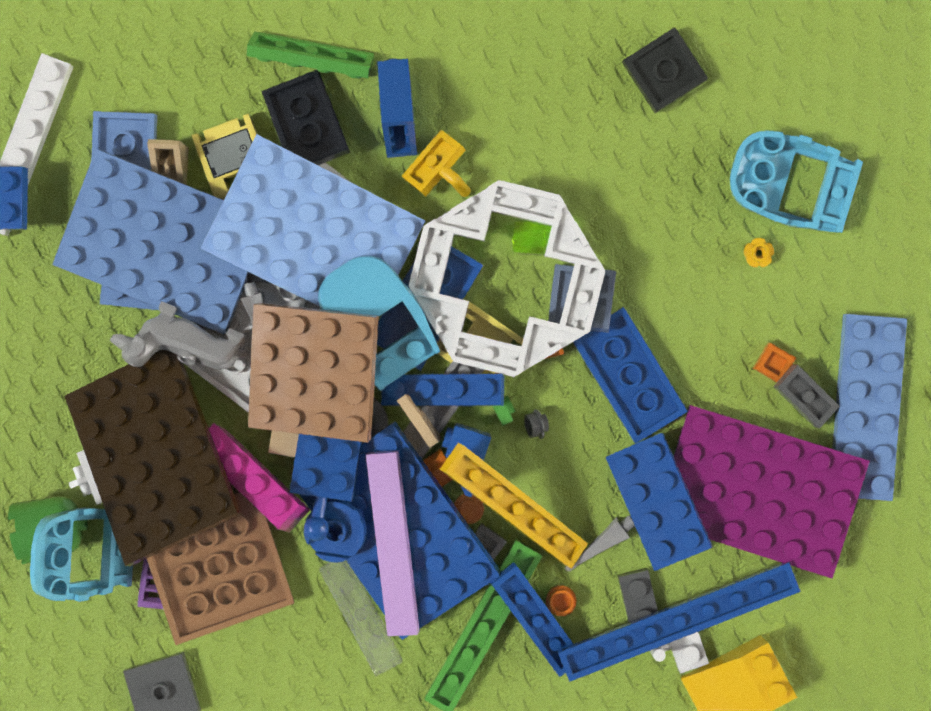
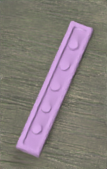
[366,450,420,636]

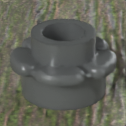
[524,409,549,439]

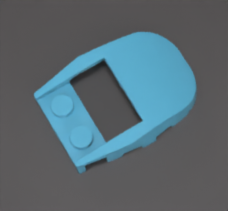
[730,130,863,233]
[318,255,440,391]
[30,507,133,602]

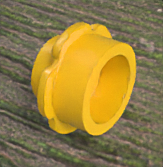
[744,238,774,268]

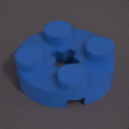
[304,499,367,563]

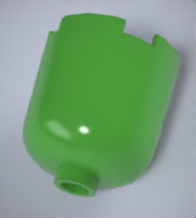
[8,497,88,564]

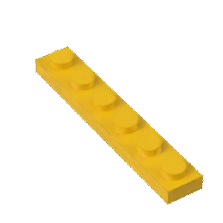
[440,443,588,569]

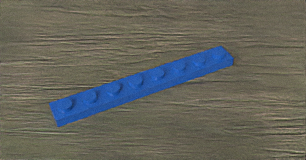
[557,562,801,682]

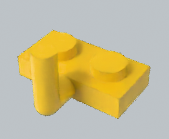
[402,130,471,197]

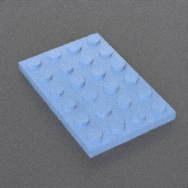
[201,134,425,307]

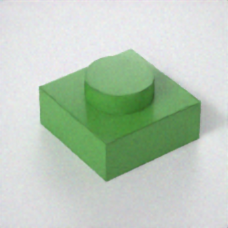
[493,395,516,426]

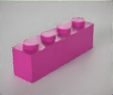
[209,423,310,533]

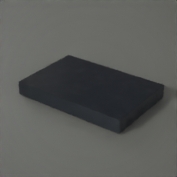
[261,70,350,165]

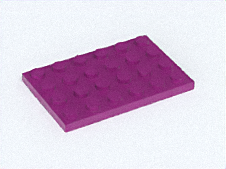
[673,405,870,579]

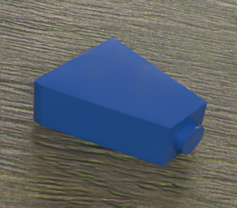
[377,59,417,158]

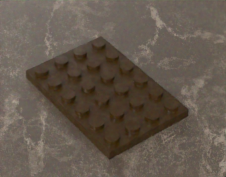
[64,350,241,566]

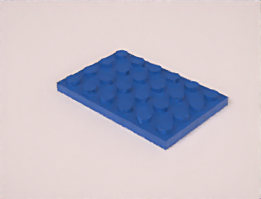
[299,422,501,640]

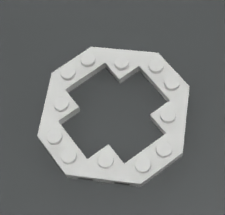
[409,180,605,377]

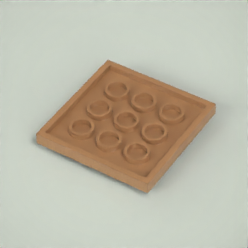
[248,303,379,443]
[147,492,294,645]

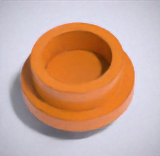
[454,494,484,524]
[546,585,577,616]

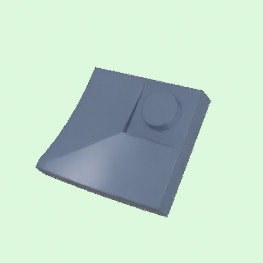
[548,264,616,333]

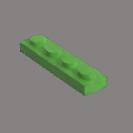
[247,31,374,78]

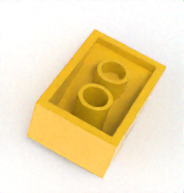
[680,635,798,711]

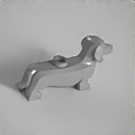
[110,301,250,370]

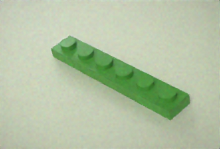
[424,539,543,711]

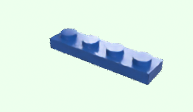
[381,374,504,406]
[490,562,573,677]

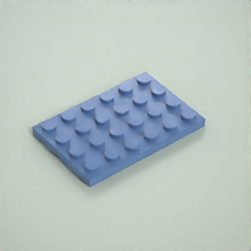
[52,149,250,334]

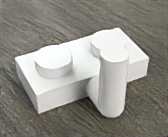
[650,632,709,674]

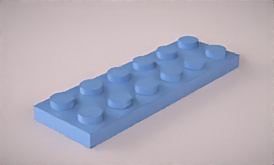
[832,314,907,501]

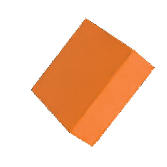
[753,343,796,383]

